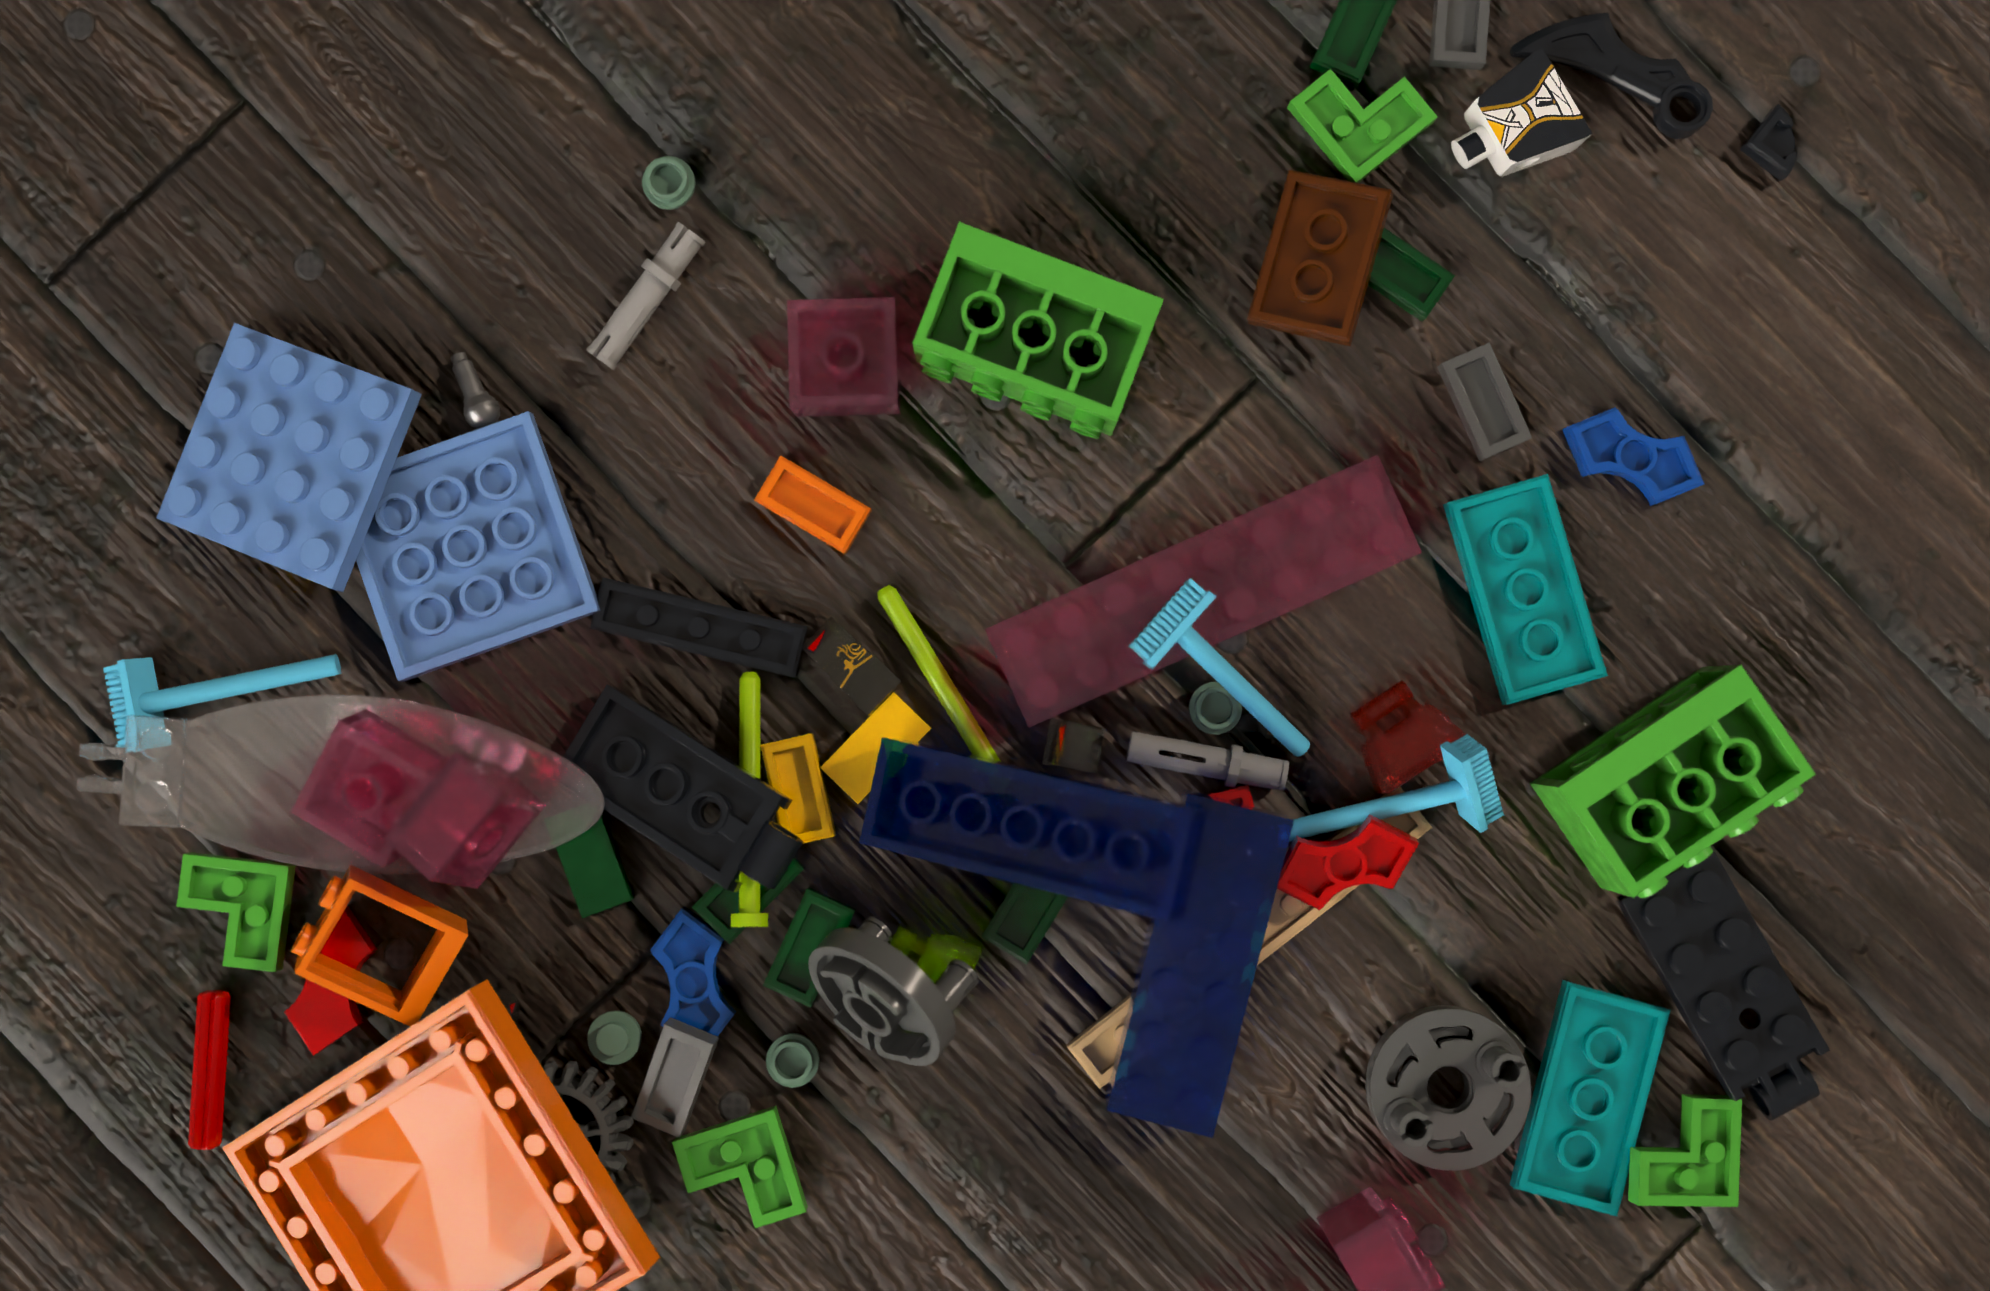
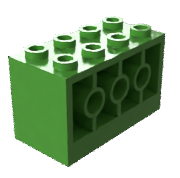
[912,222,1164,439]
[1530,665,1816,898]

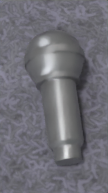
[451,352,500,429]

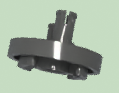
[808,916,979,1066]
[1365,1005,1531,1171]

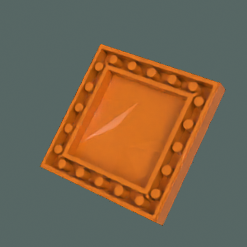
[222,979,660,1291]

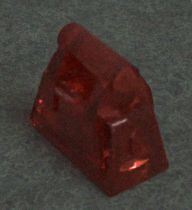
[1350,680,1466,794]

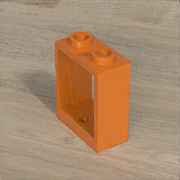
[291,865,469,1027]

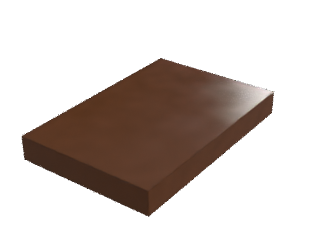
[1247,170,1393,347]

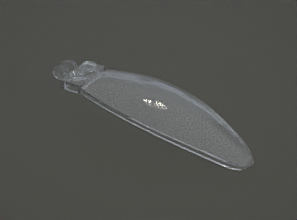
[77,694,604,874]

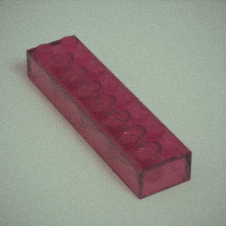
[985,455,1422,728]

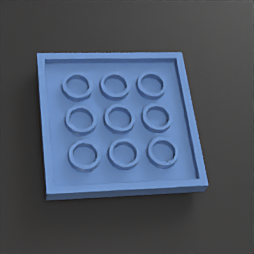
[156,323,422,592]
[356,411,600,681]

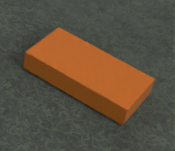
[754,455,872,555]

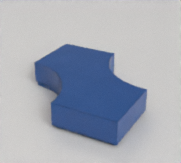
[1562,407,1704,506]
[650,906,737,1036]

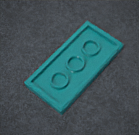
[1443,474,1608,705]
[1510,980,1670,1216]

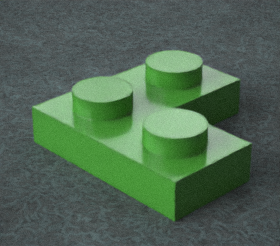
[1287,69,1438,183]
[176,852,296,972]
[1628,1094,1742,1207]
[672,1106,808,1229]

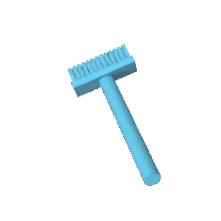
[1128,578,1310,757]
[103,654,341,753]
[1270,734,1504,845]

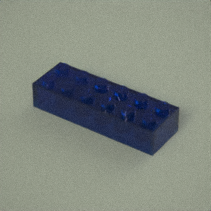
[859,737,1208,922]
[1105,789,1294,1138]

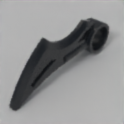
[1510,13,1713,139]

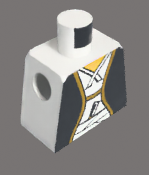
[1451,47,1593,177]

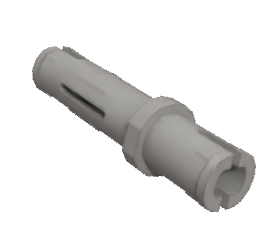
[586,222,706,370]
[1126,731,1289,791]

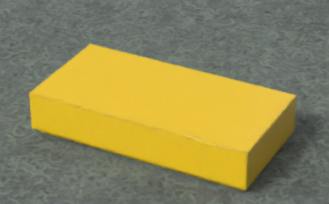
[820,692,932,804]
[760,733,836,844]

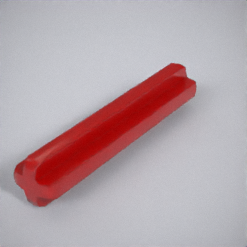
[188,990,231,1150]

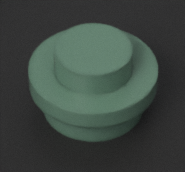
[642,156,695,210]
[1189,682,1242,735]
[587,1010,642,1065]
[766,1033,820,1088]

